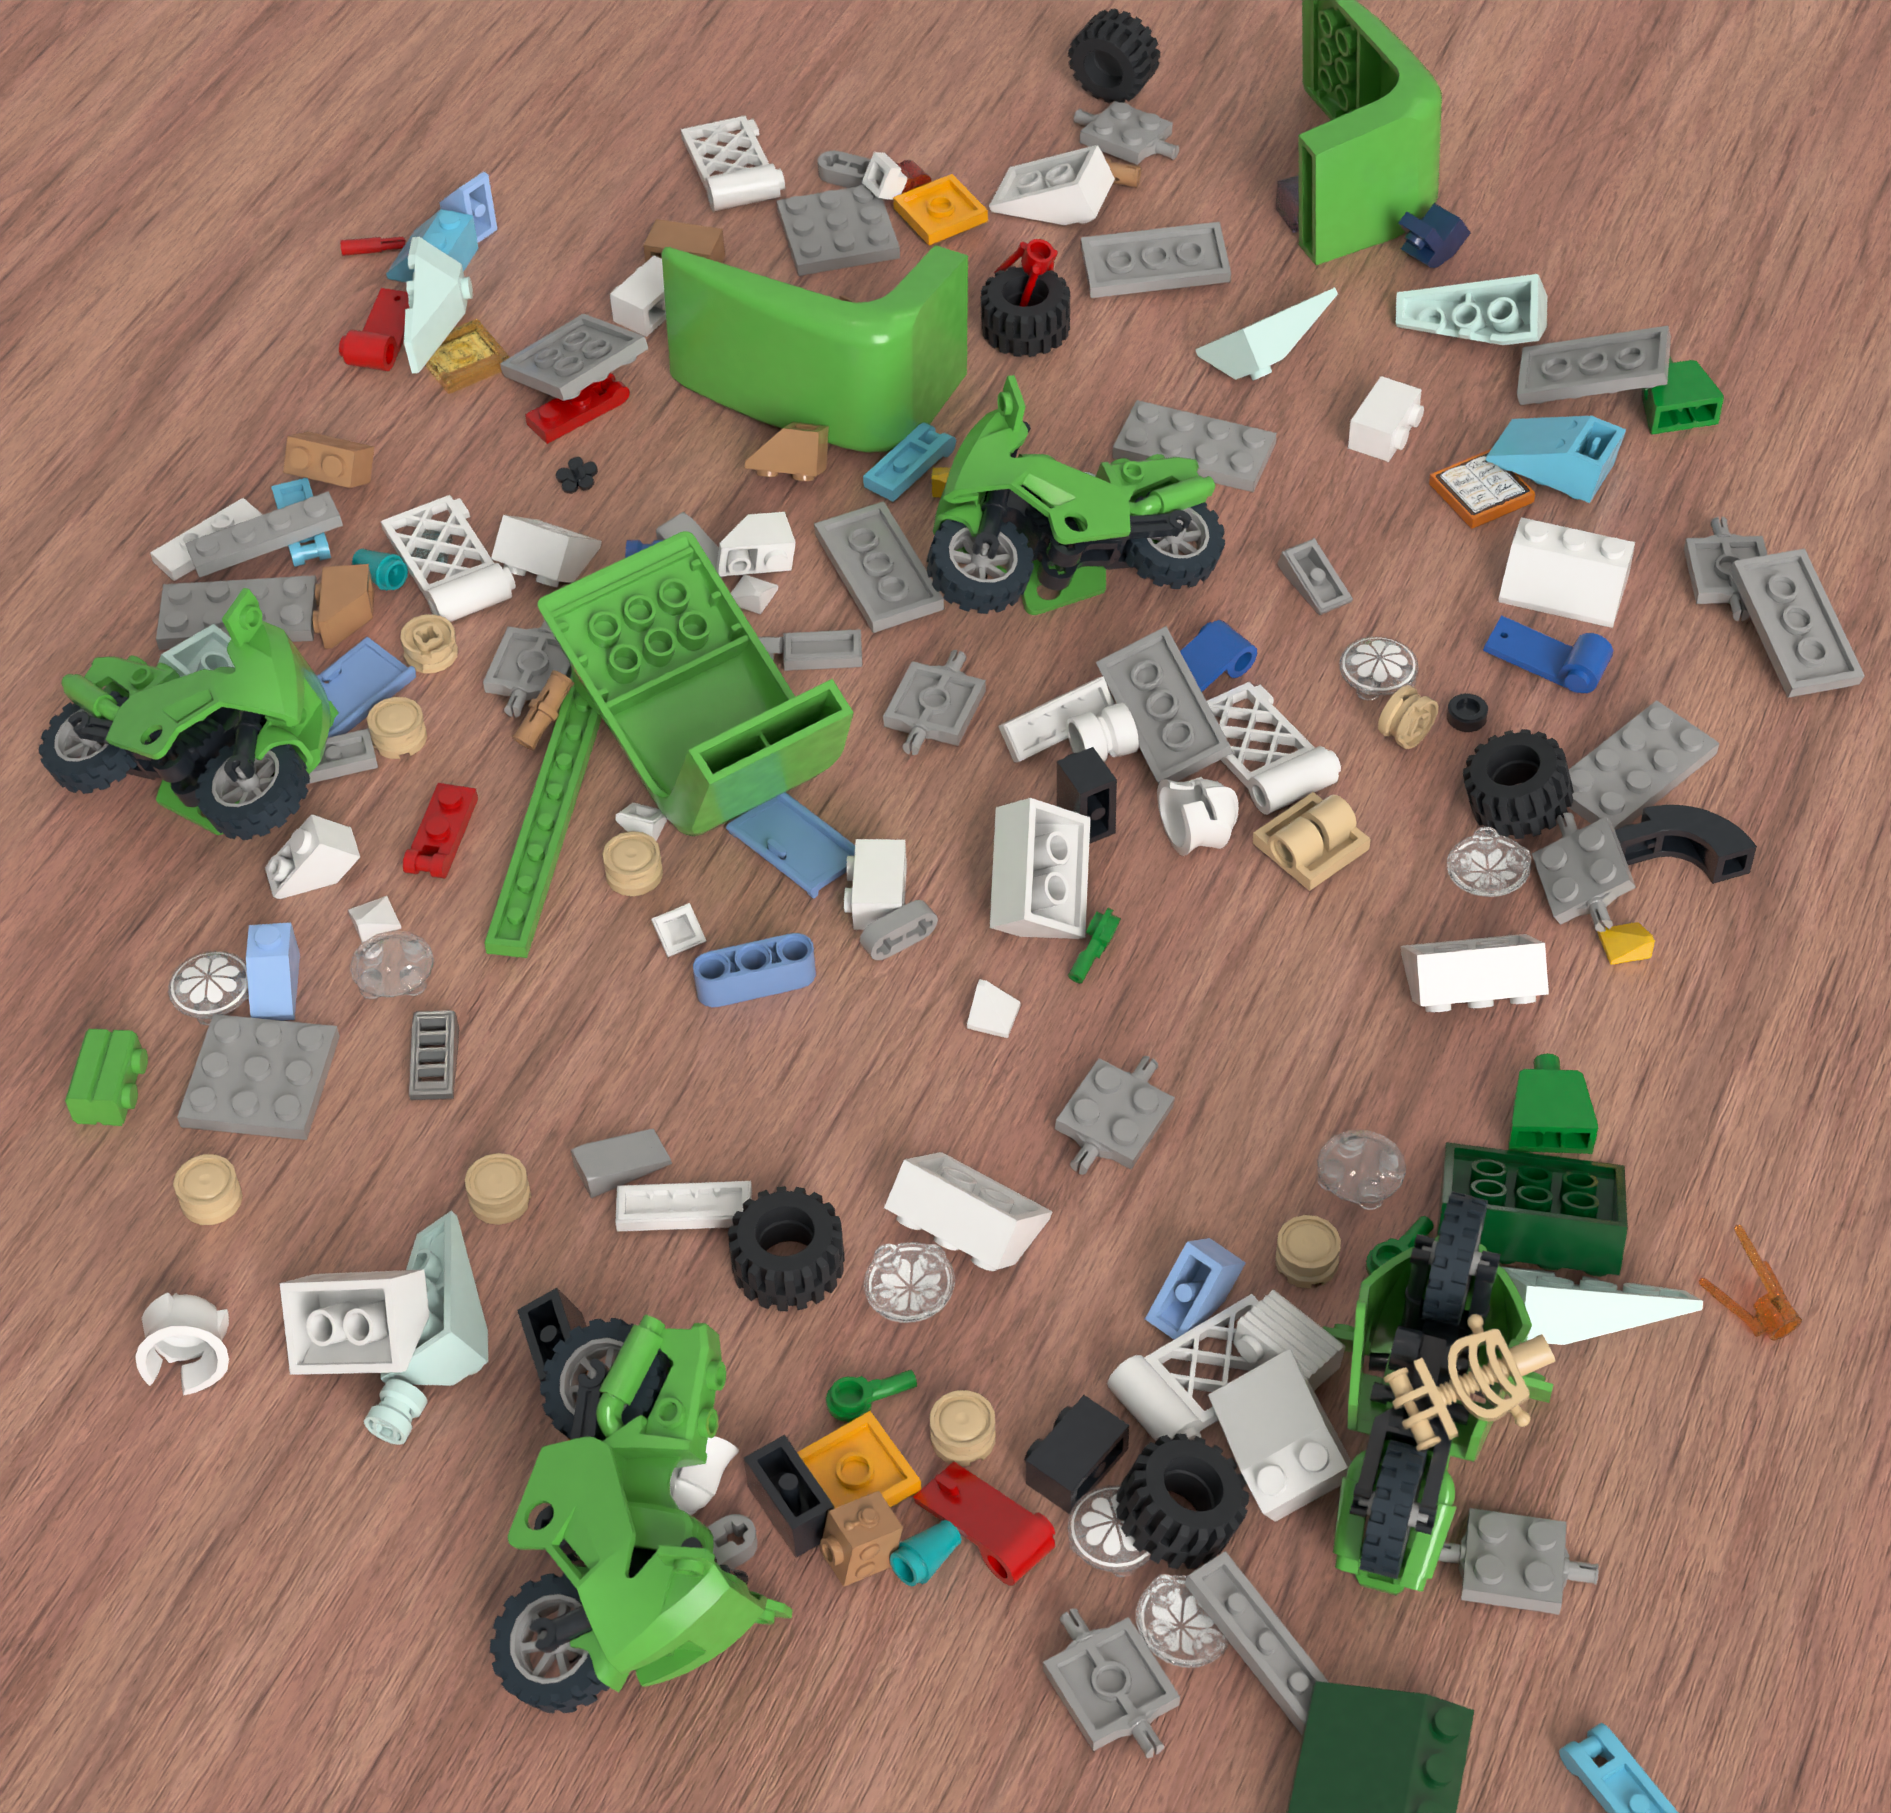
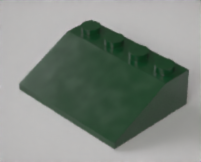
[1436,1142,1628,1277]
[1286,1681,1475,1813]

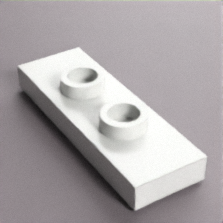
[150,498,263,581]
[998,676,1115,762]
[615,1181,752,1232]

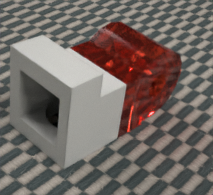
[862,152,932,199]

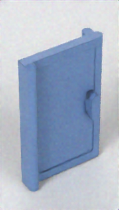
[317,637,416,738]
[726,792,855,899]

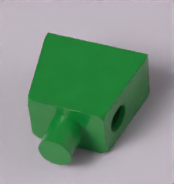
[1642,356,1724,435]
[1508,1054,1598,1154]

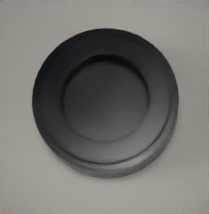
[1447,694,1488,732]

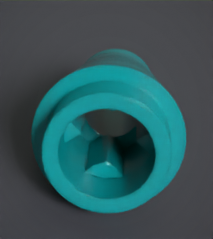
[352,548,408,591]
[890,1520,962,1586]

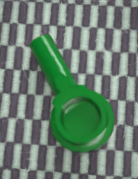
[1068,907,1121,984]
[1366,1216,1434,1275]
[826,1370,917,1422]

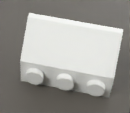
[1498,517,1635,628]
[990,798,1090,939]
[1401,934,1549,1012]
[884,1152,1052,1271]
[280,1270,429,1375]

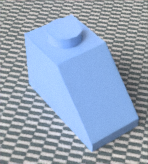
[439,172,497,243]
[246,922,300,1021]
[1145,1238,1246,1340]

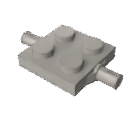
[1074,101,1179,165]
[1684,517,1767,621]
[483,620,572,718]
[883,650,986,755]
[1532,813,1636,932]
[1055,1056,1175,1175]
[1438,1508,1599,1615]
[1043,1608,1180,1758]

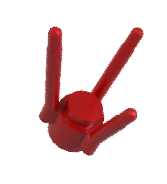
[994,239,1058,307]

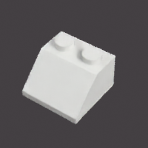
[491,515,602,587]

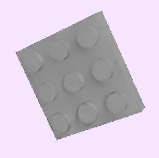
[776,185,900,276]
[500,313,649,401]
[177,1014,340,1140]

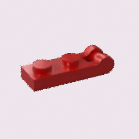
[525,372,630,444]
[403,783,478,879]

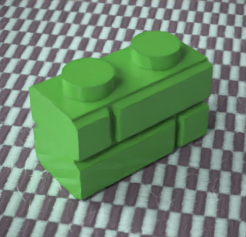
[65,1029,148,1126]

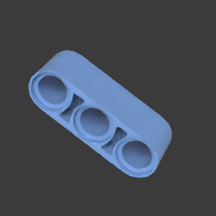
[693,933,816,1007]

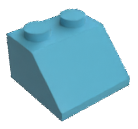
[386,209,478,283]

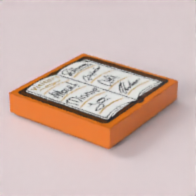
[1429,448,1535,529]

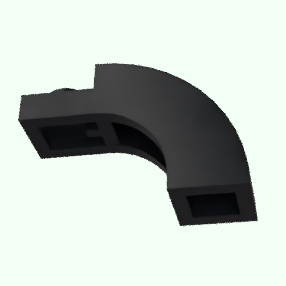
[1615,805,1757,884]

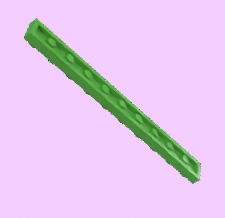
[484,673,602,958]

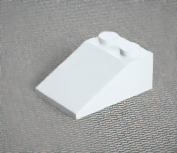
[989,145,1115,225]
[1208,1349,1352,1522]

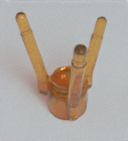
[1699,1224,1802,1341]

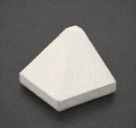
[731,574,778,614]
[615,803,668,841]
[348,896,401,943]
[651,903,706,957]
[967,979,1021,1038]

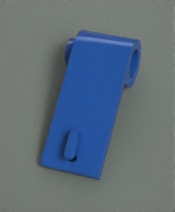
[1483,615,1613,693]
[1180,620,1257,692]

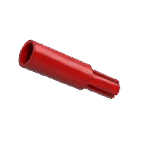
[340,237,406,256]

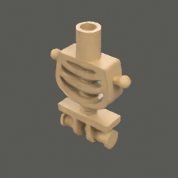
[1383,1314,1555,1452]

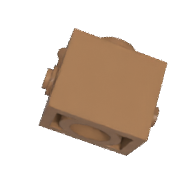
[820,1491,903,1587]

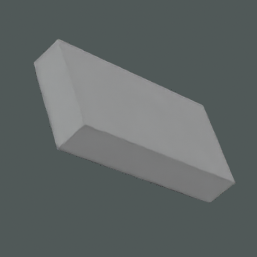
[783,629,862,671]

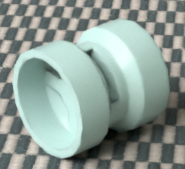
[364,1379,427,1445]

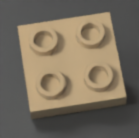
[1253,792,1370,891]

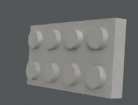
[1081,222,1231,298]
[1517,326,1671,405]
[1112,400,1277,492]
[814,501,944,633]
[1729,549,1865,698]
[156,575,317,650]
[1096,626,1233,785]
[1568,700,1719,830]

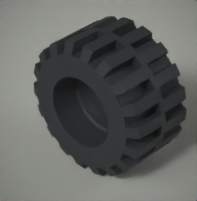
[1068,9,1161,103]
[981,266,1070,357]
[1463,729,1574,839]
[728,1186,845,1312]
[1116,1434,1249,1569]

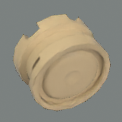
[400,615,458,673]
[1378,685,1439,749]
[367,697,427,759]
[602,831,663,896]
[465,1153,531,1225]
[173,1154,243,1225]
[1275,1215,1341,1288]
[930,1390,996,1466]

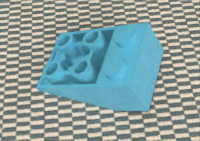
[1486,416,1626,503]

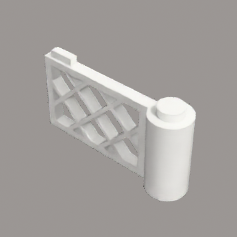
[681,116,785,212]
[381,495,516,622]
[1207,682,1341,815]
[1107,1294,1260,1441]

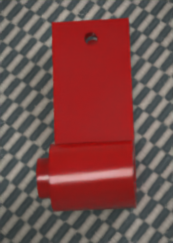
[339,288,410,372]
[913,1461,1056,1586]

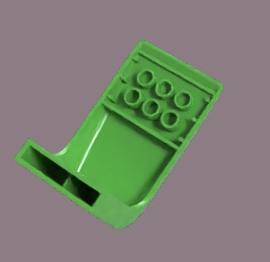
[1298,0,1442,265]
[662,245,968,452]
[538,531,854,837]

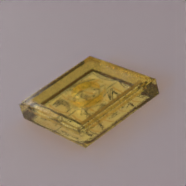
[425,319,510,394]

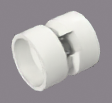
[1067,702,1139,762]

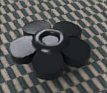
[556,457,598,494]

